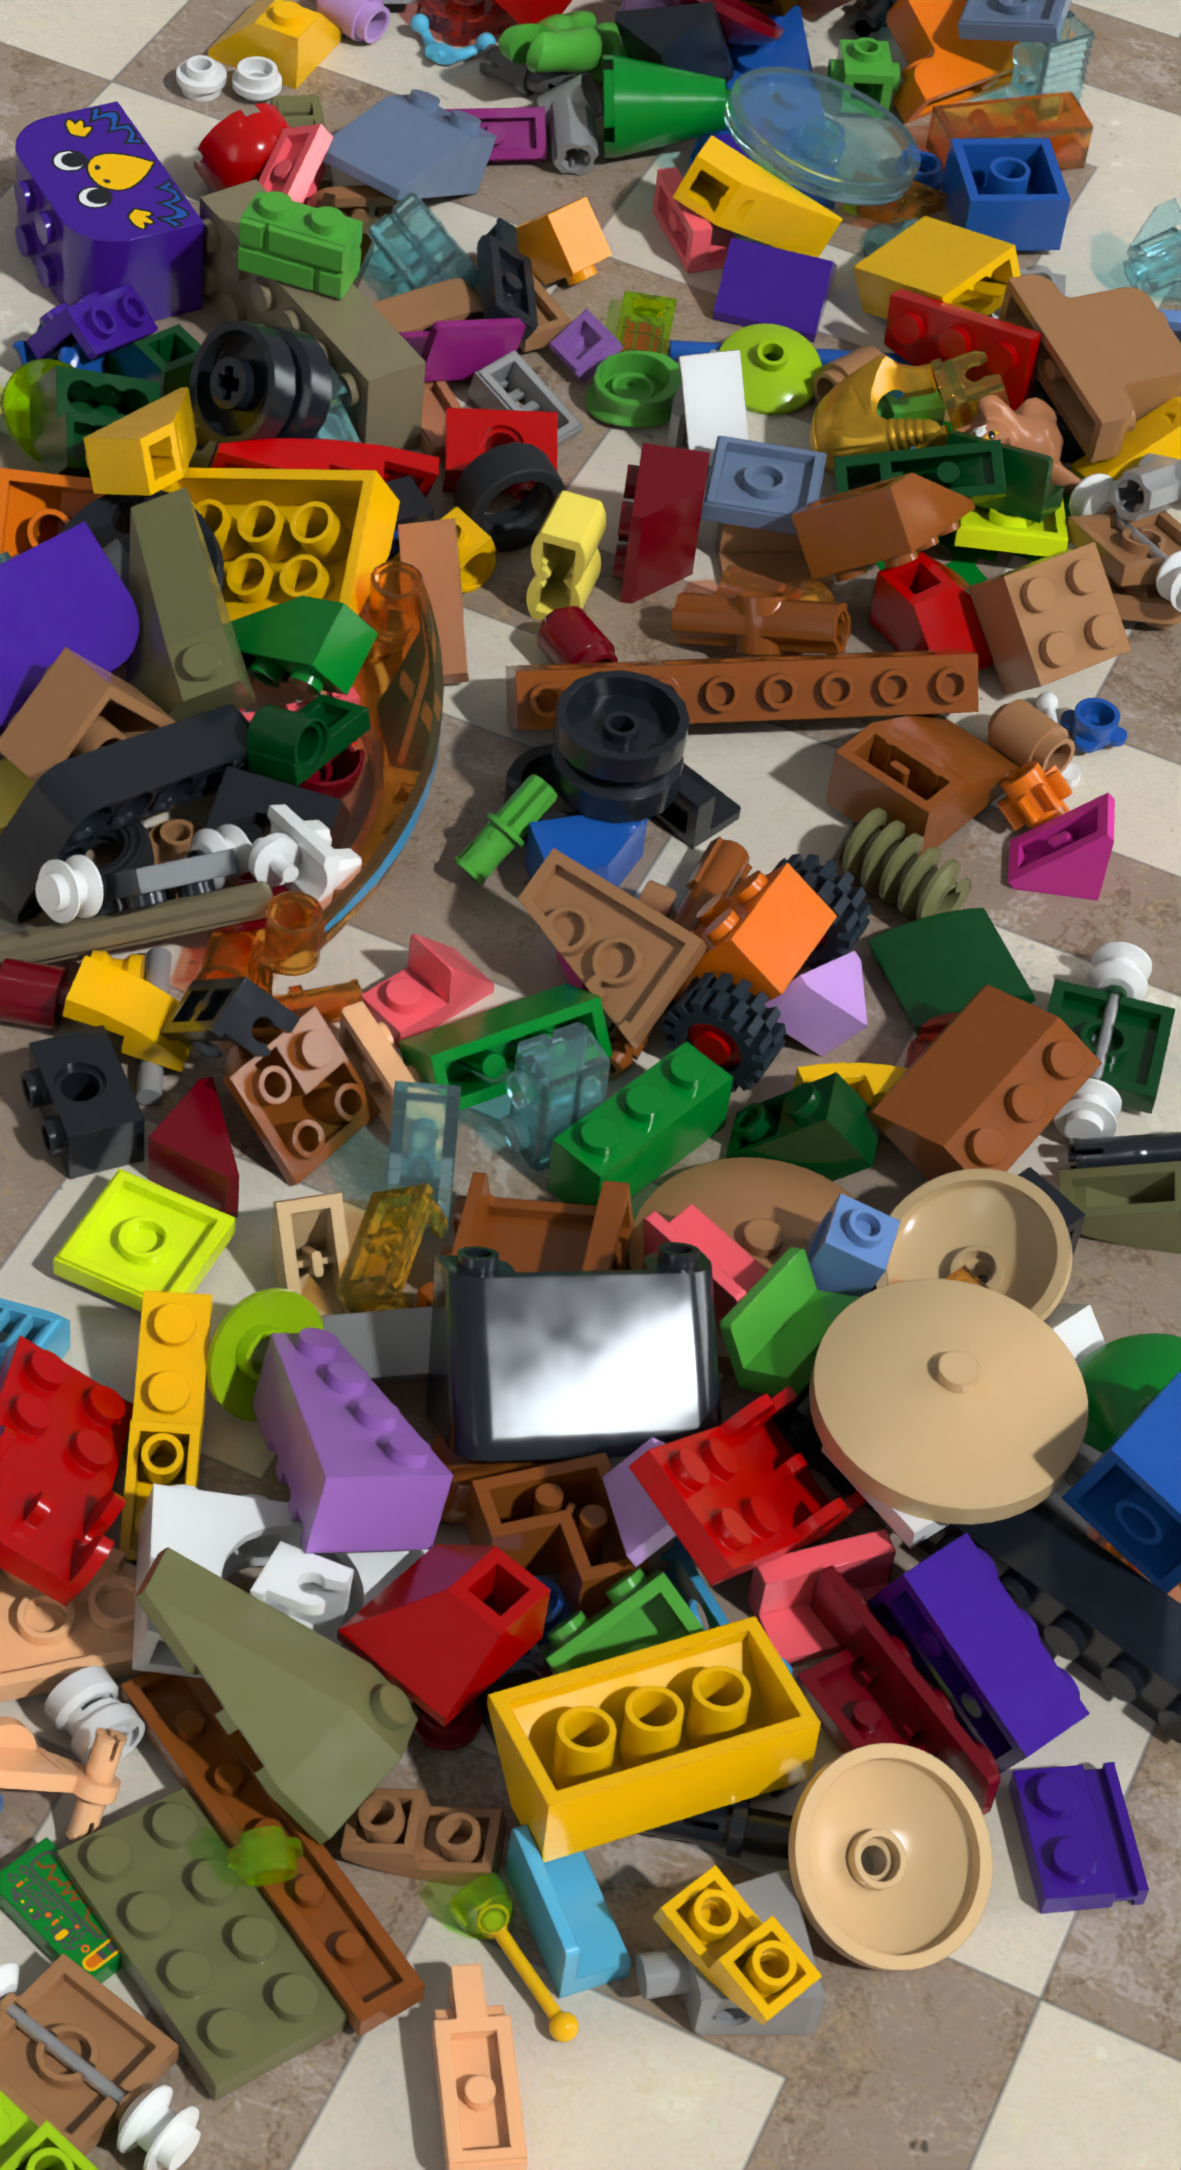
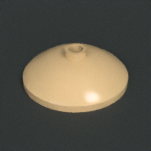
[876,1168,1073,1321]
[788,1743,993,1972]

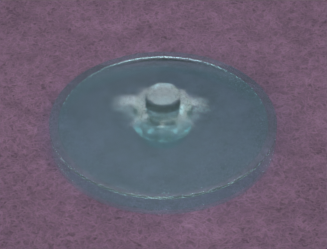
[724,67,921,206]

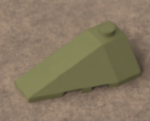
[126,487,257,722]
[135,1547,420,1845]

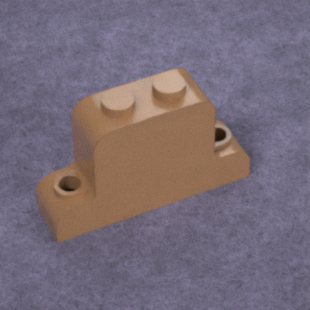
[999,274,1181,463]

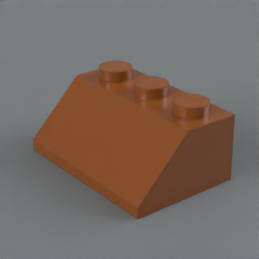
[866,985,1102,1181]

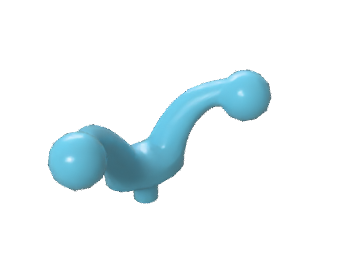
[410,14,496,65]

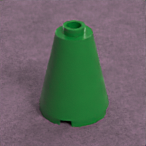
[603,54,736,158]

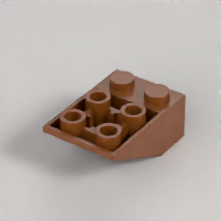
[791,473,975,582]
[826,714,1020,855]

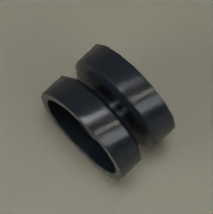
[190,320,332,444]
[549,670,690,823]

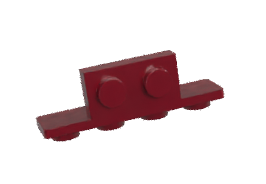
[796,1565,1001,1815]

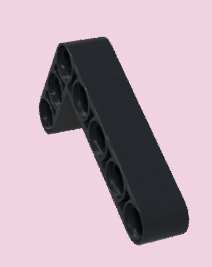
[0,704,256,924]

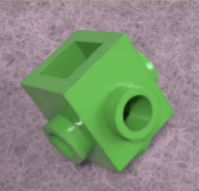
[827,37,900,118]

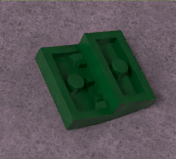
[867,907,1036,1041]

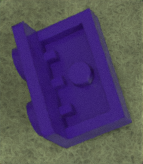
[26,284,158,360]

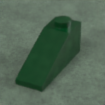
[834,439,1007,504]

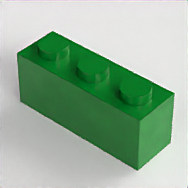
[398,983,613,1115]
[547,1041,733,1206]

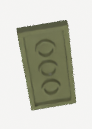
[56,1786,348,2101]

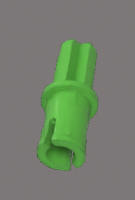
[453,774,557,886]

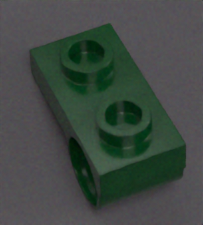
[246,694,371,786]

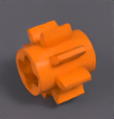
[997,761,1073,831]

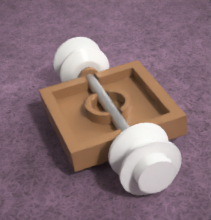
[1067,473,1181,612]
[0,1953,201,2170]

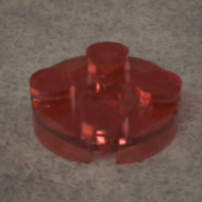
[416,0,512,47]

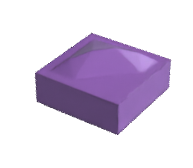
[547,309,623,384]

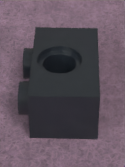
[21,1025,145,1180]

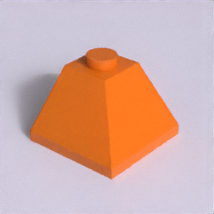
[0,468,117,564]

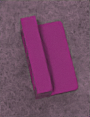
[445,107,547,163]
[399,318,526,382]

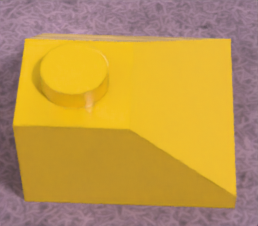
[208,0,342,89]

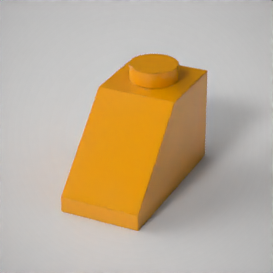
[516,197,612,286]

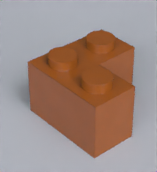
[466,1452,650,1620]

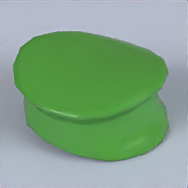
[585,350,681,428]

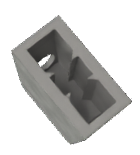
[635,1869,825,2035]

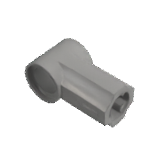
[537,73,603,176]
[1108,453,1181,521]

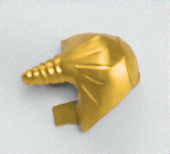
[809,355,949,476]

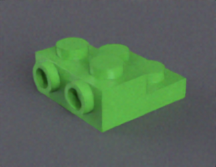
[542,1567,705,1675]

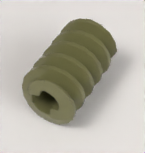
[839,807,971,920]

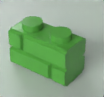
[238,191,363,299]

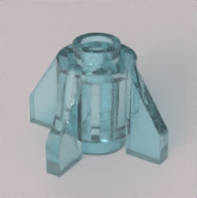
[1123,198,1181,300]

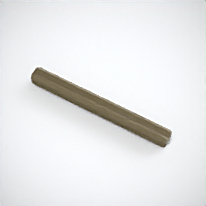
[0,881,275,964]

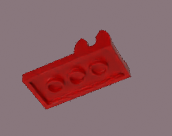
[0,1335,133,1607]
[628,1386,868,1586]

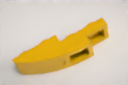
[119,1290,213,1563]

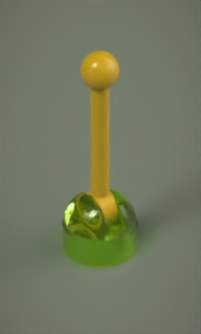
[447,1873,579,2042]

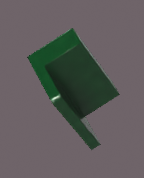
[946,431,1064,523]

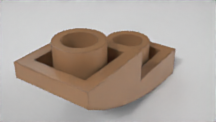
[340,1788,507,1889]

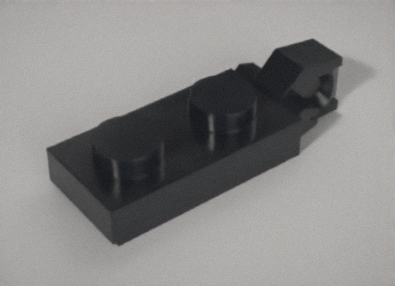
[476,217,538,341]

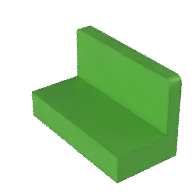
[720,1247,860,1396]

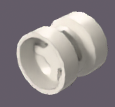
[45,1666,145,1765]

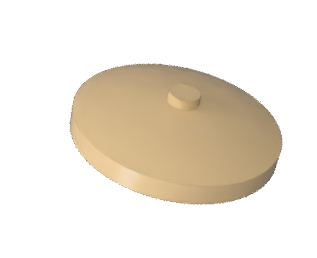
[809,1279,1088,1525]

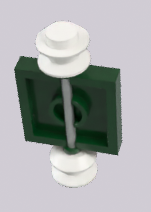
[1047,942,1175,1139]

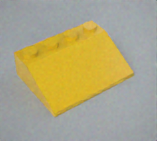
[162,468,400,621]

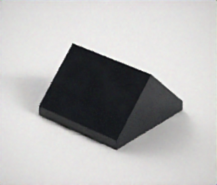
[615,2,734,84]

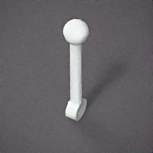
[1036,692,1081,788]

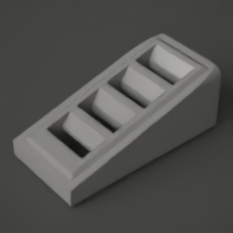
[467,350,584,447]

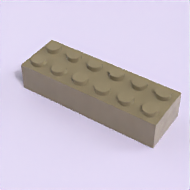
[199,179,426,451]

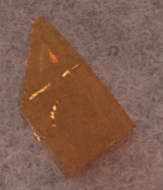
[841,176,948,224]

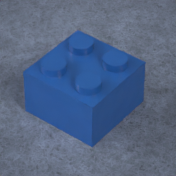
[941,138,1071,252]

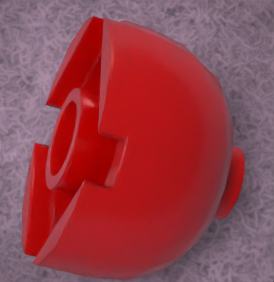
[194,103,291,192]

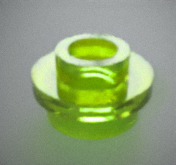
[226,1826,303,1887]

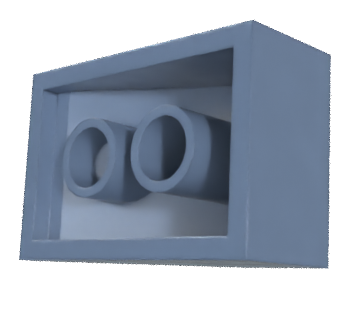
[322,89,497,200]

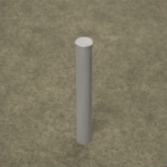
[136,947,172,1106]

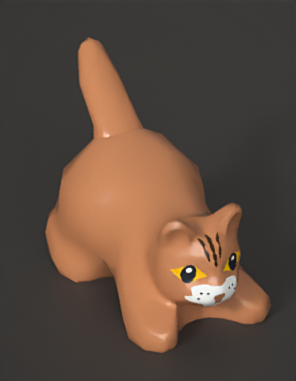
[947,395,1082,496]

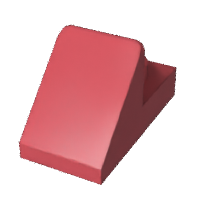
[359,934,494,1049]

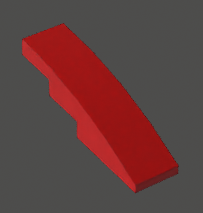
[209,438,440,498]

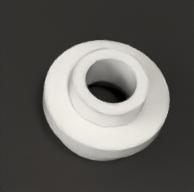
[176,55,227,102]
[232,56,282,103]

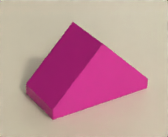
[1008,793,1115,901]

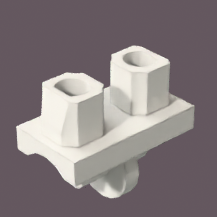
[248,804,362,913]

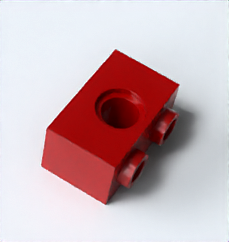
[442,408,558,500]

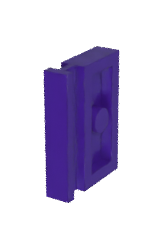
[1008,1762,1149,1914]

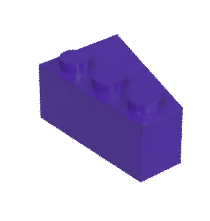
[868,1533,1090,1774]

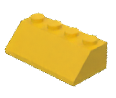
[487,1616,821,1863]

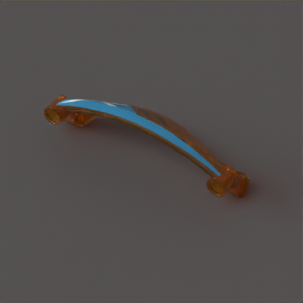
[196,561,444,996]

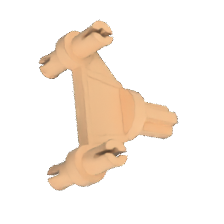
[0,1716,127,1842]

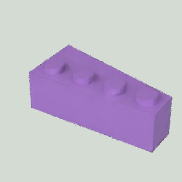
[252,1328,453,1553]

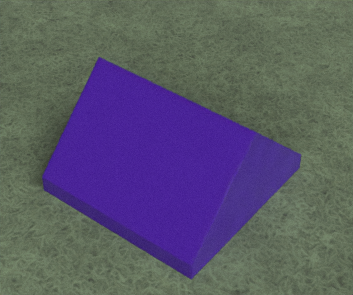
[713,237,837,343]

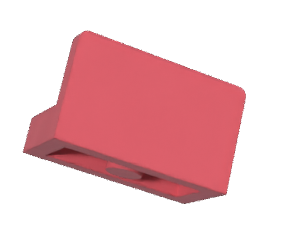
[258,124,333,205]
[652,167,735,274]
[643,1204,768,1324]
[747,1529,896,1665]

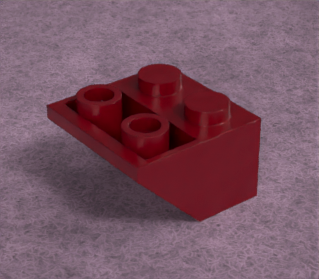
[612,443,710,604]

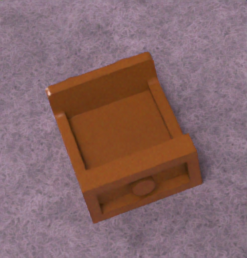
[441,1172,634,1272]

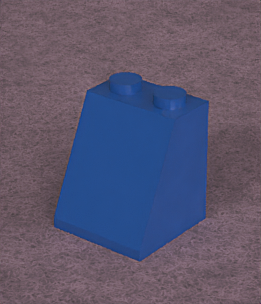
[1062,1370,1181,1594]

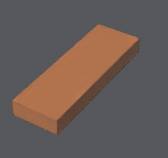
[398,518,469,684]

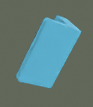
[505,1824,632,1999]

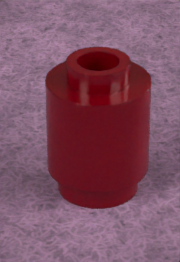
[537,606,618,664]
[0,958,73,1030]

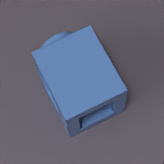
[806,1193,901,1297]

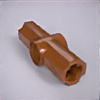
[671,591,851,655]

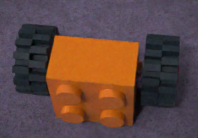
[662,853,871,1092]

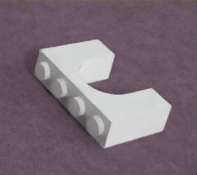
[132,1484,430,1704]

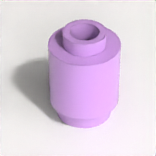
[316,0,390,44]

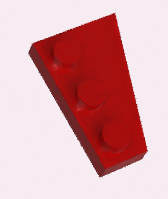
[884,289,1041,412]

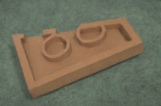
[518,848,708,1050]

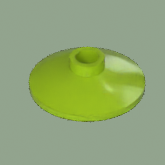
[719,323,822,415]
[206,1288,324,1421]

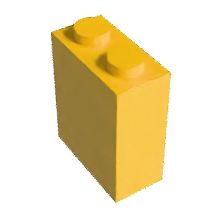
[853,216,1021,320]

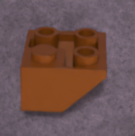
[222,1005,381,1186]

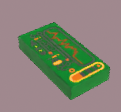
[0,1837,123,1984]

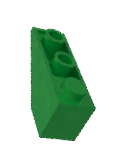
[231,596,378,696]

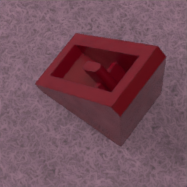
[148,1077,240,1218]

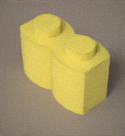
[526,490,607,621]

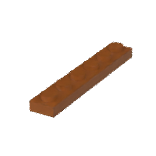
[120,1671,425,2037]

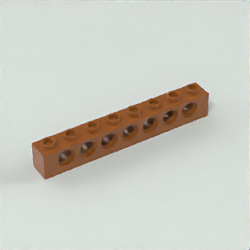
[506,649,978,731]

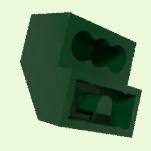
[29,365,160,478]

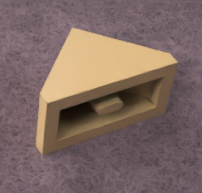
[271,1192,358,1322]

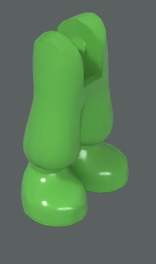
[498,10,627,84]

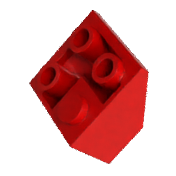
[869,552,994,671]
[336,1544,551,1727]

